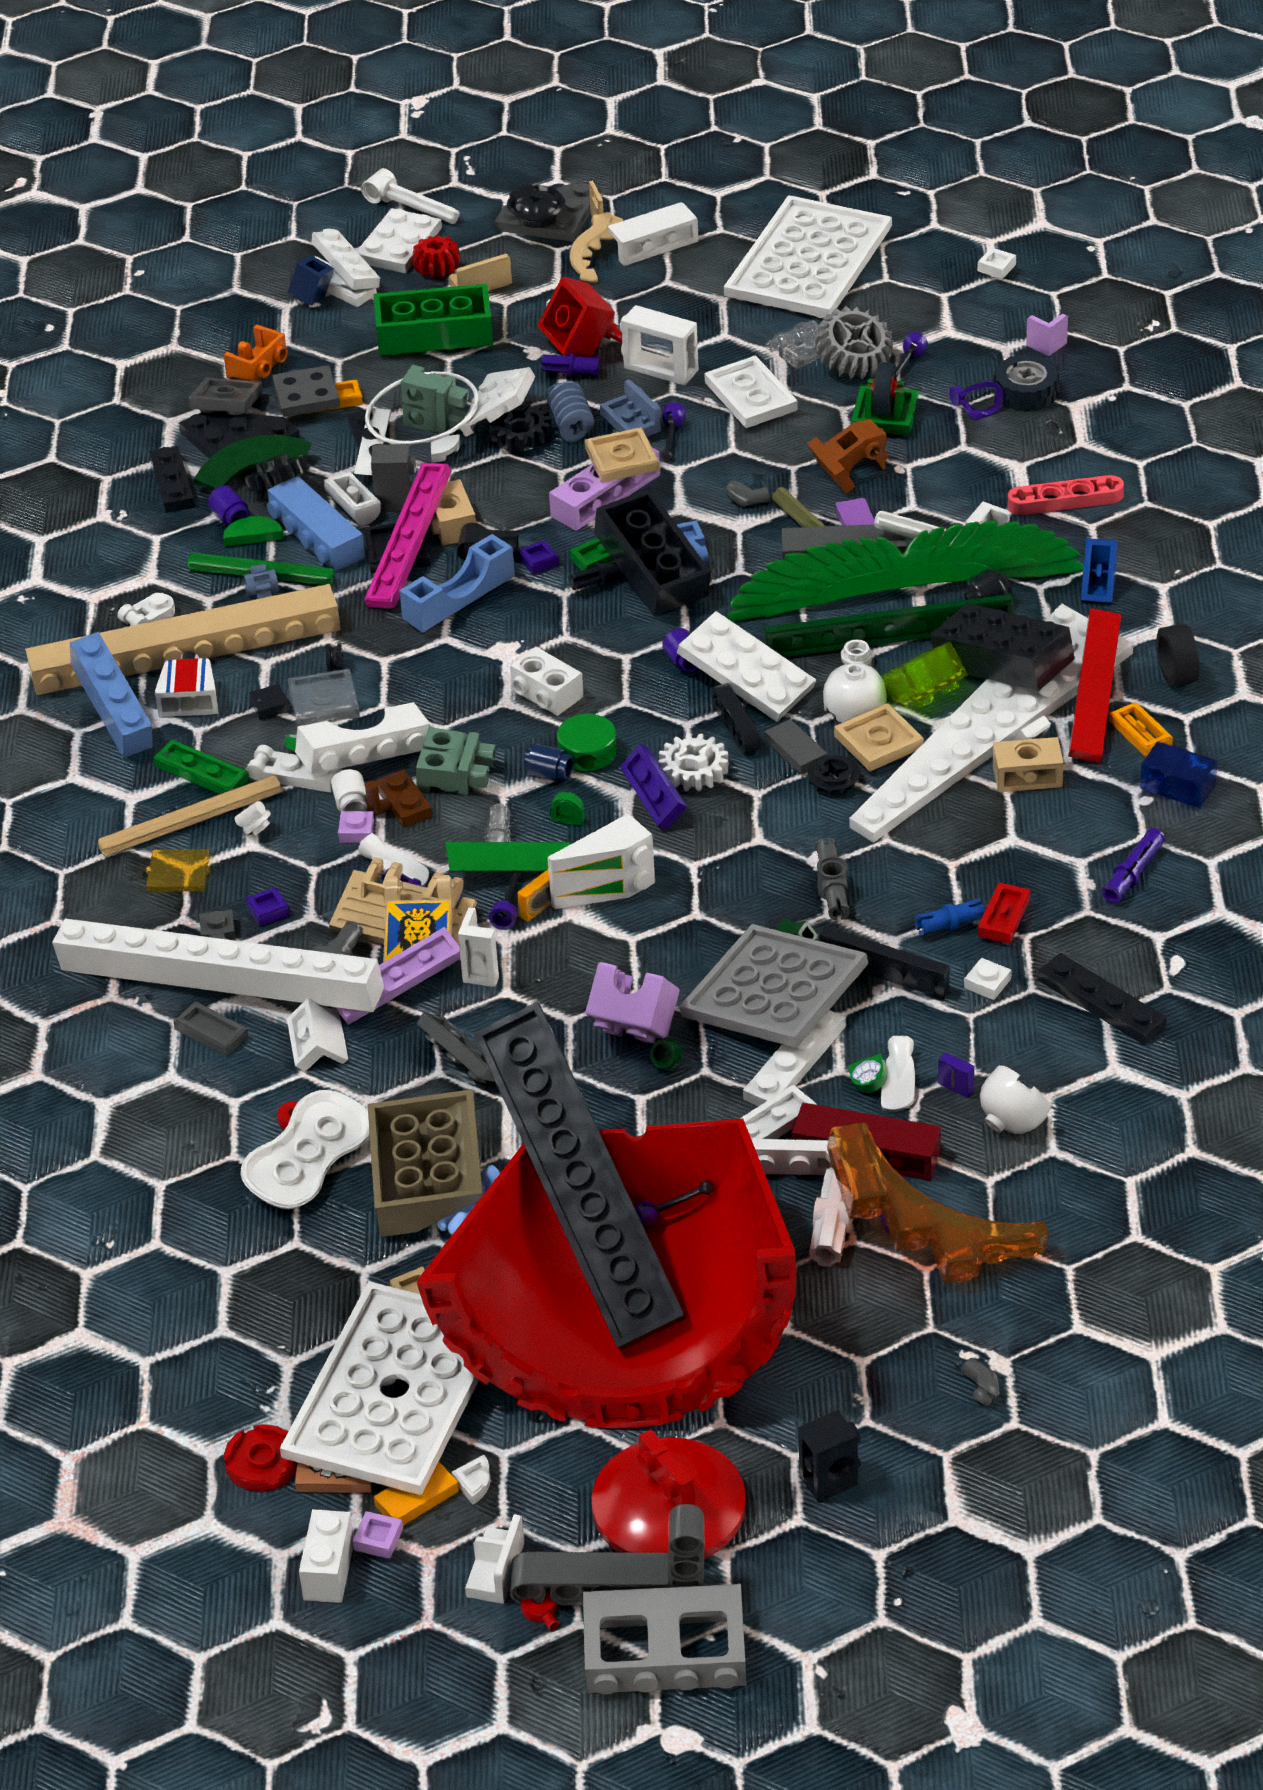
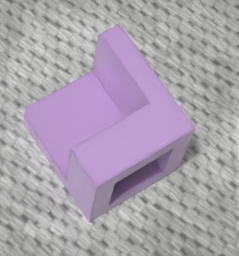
[1026,314,1068,356]

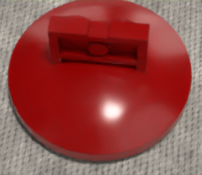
[592,1429,746,1559]

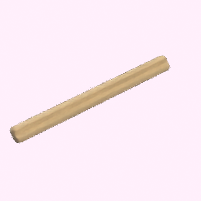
[98,775,281,856]

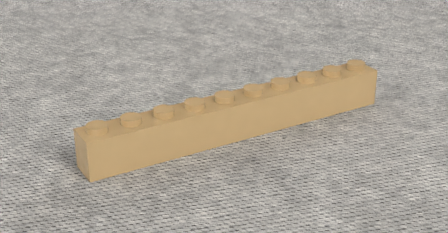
[25,584,341,695]

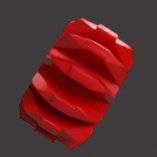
[412,235,460,279]

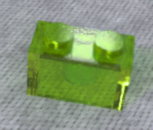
[881,641,968,709]

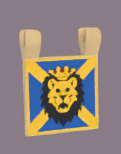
[383,875,455,967]

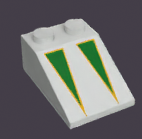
[548,814,655,909]

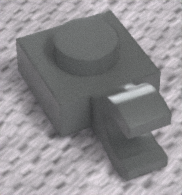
[199,910,236,941]

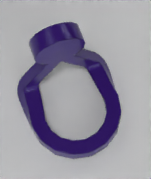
[949,380,1004,420]

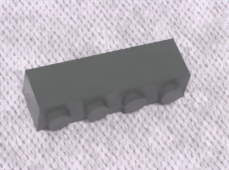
[782,524,906,560]

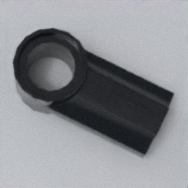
[457,522,519,561]

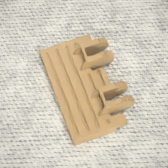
[329,857,477,945]

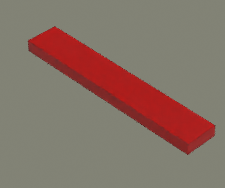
[1068,608,1121,763]

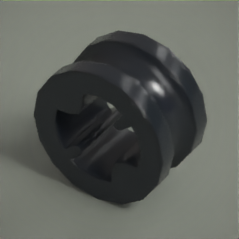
[326,643,344,672]

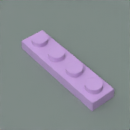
[335,927,460,1025]

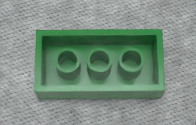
[373,284,493,355]

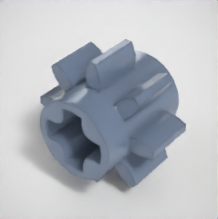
[244,564,279,599]

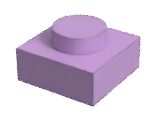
[338,811,375,843]
[352,1511,403,1559]

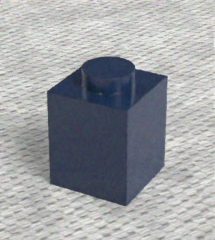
[288,255,334,305]

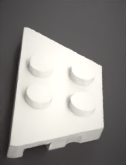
[460,367,535,437]

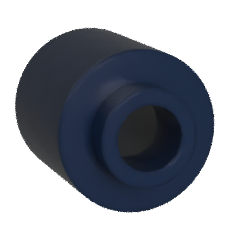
[524,743,574,782]

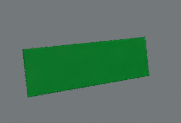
[445,842,571,871]

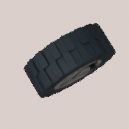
[994,354,1059,412]

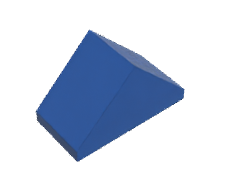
[1081,538,1118,603]

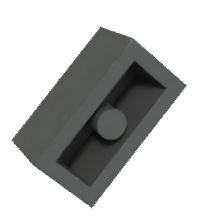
[371,444,416,511]

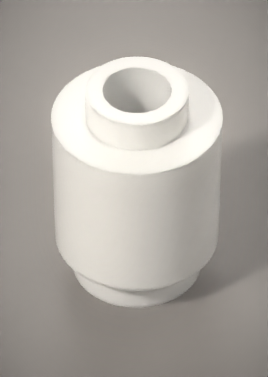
[331,769,367,812]

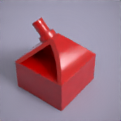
[537,277,623,357]

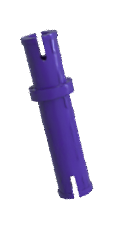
[1102,828,1165,904]

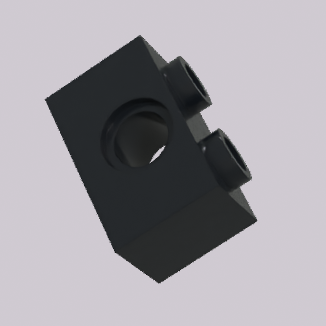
[798,1410,861,1502]

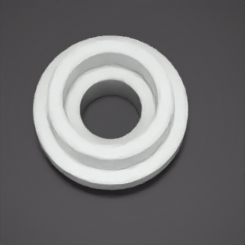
[841,640,872,665]

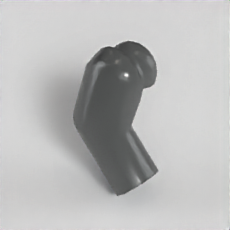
[725,481,770,507]
[961,1358,1000,1406]

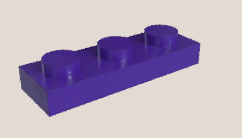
[620,744,687,830]

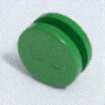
[557,714,617,772]

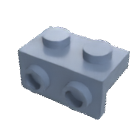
[600,379,662,437]

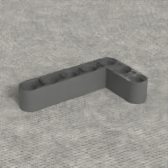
[510,1504,705,1606]

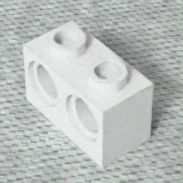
[510,647,584,716]

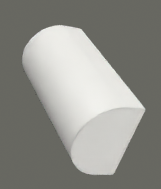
[324,472,381,525]

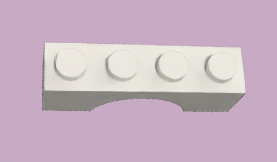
[295,702,430,775]

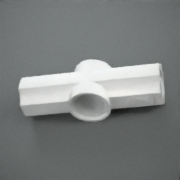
[809,1164,857,1267]

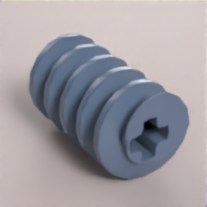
[546,381,595,443]

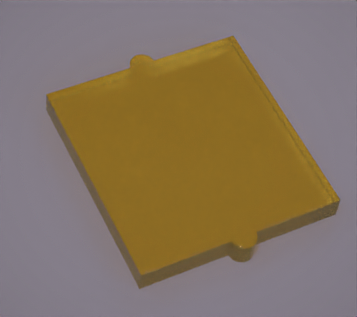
[146,849,211,892]

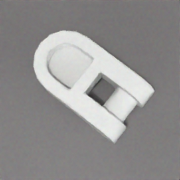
[118,593,175,626]

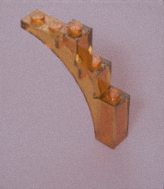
[827,1122,1049,1282]

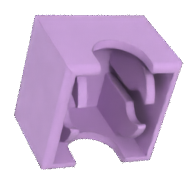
[585,962,680,1044]

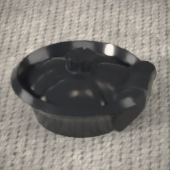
[507,182,565,228]

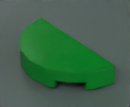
[223,516,284,547]

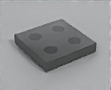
[272,365,340,417]

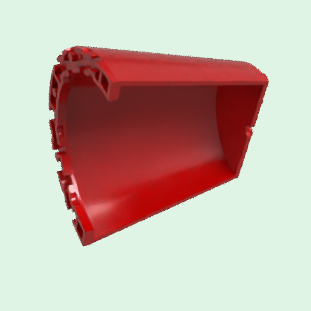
[417,1118,797,1429]

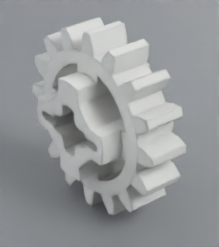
[658,734,729,791]

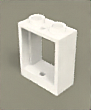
[620,305,699,386]

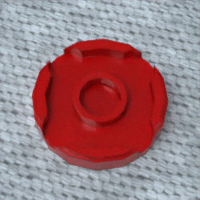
[223,1424,298,1492]

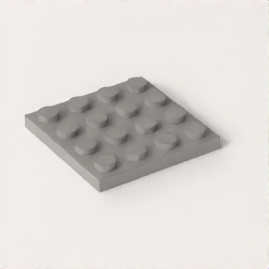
[679,924,868,1048]

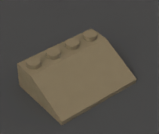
[367,1089,483,1237]

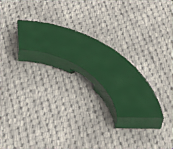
[194,435,312,492]

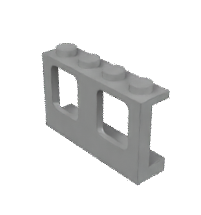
[583,1584,746,1694]

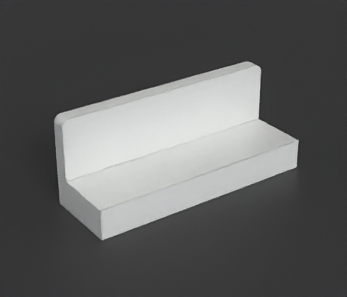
[608,202,698,266]

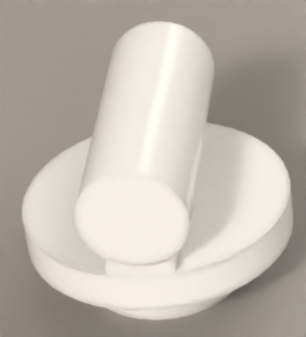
[235,801,271,835]

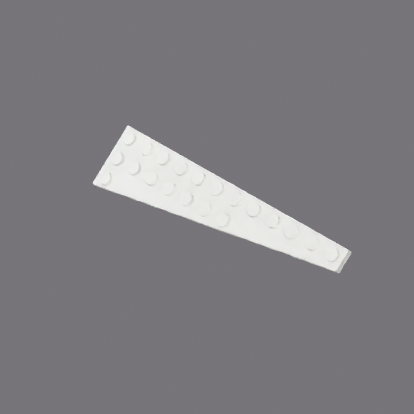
[849,604,1133,843]

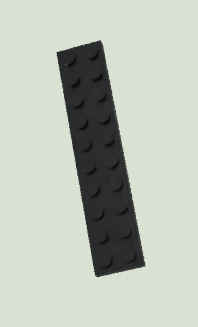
[473,1001,687,1351]

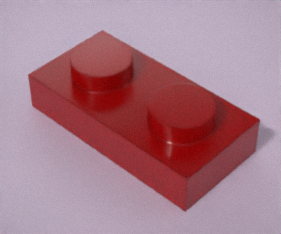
[978,882,1031,944]

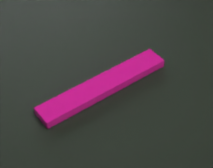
[364,463,452,609]

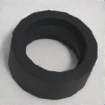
[1156,623,1200,687]

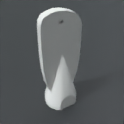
[358,833,429,887]
[881,1036,915,1113]

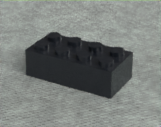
[594,488,711,616]
[930,603,1075,691]

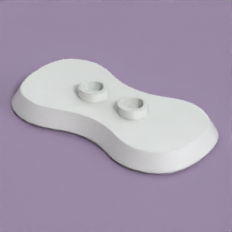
[241,1090,370,1209]

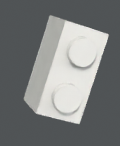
[299,1509,354,1603]

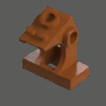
[807,419,889,494]

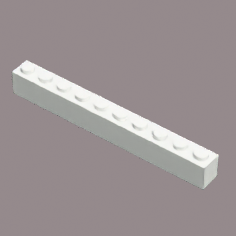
[52,918,385,1012]

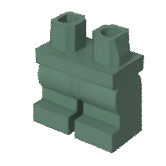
[401,365,469,434]
[416,727,495,795]

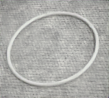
[365,371,479,445]

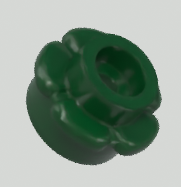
[650,1037,683,1071]

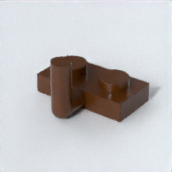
[365,769,432,827]

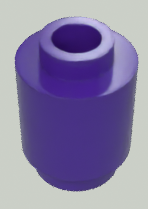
[208,486,250,526]
[662,628,699,673]

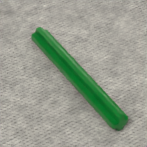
[188,552,335,586]

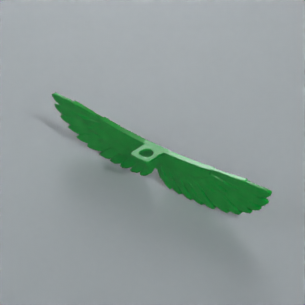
[728,520,1084,622]

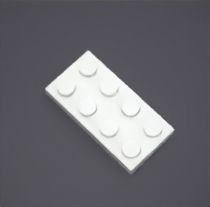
[677,611,816,722]

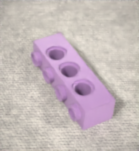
[549,448,660,531]

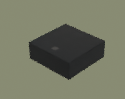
[249,684,289,720]

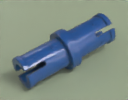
[915,899,985,936]

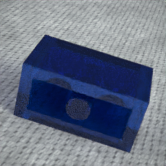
[1140,741,1218,808]

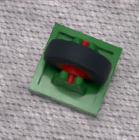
[851,362,919,435]

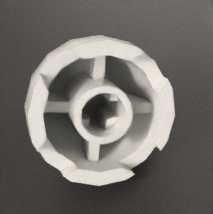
[823,663,887,723]
[980,1065,1051,1134]

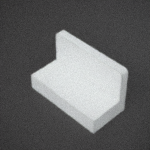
[458,907,499,987]
[287,998,348,1071]

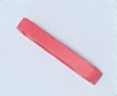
[1008,475,1124,515]

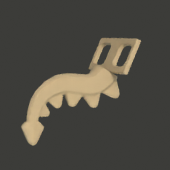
[570,181,623,283]

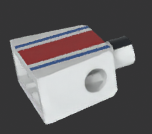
[155,652,219,717]

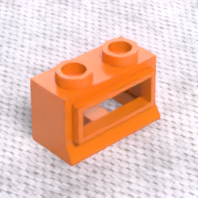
[223,324,288,381]

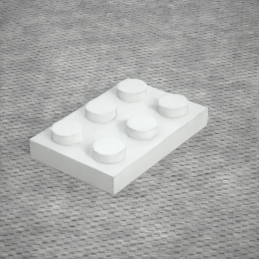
[357,208,442,273]
[704,355,798,428]

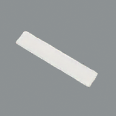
[354,408,391,475]

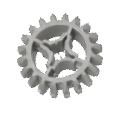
[815,306,893,380]

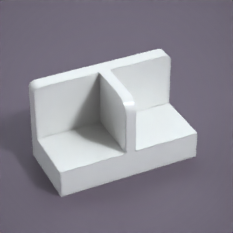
[465,1514,525,1604]

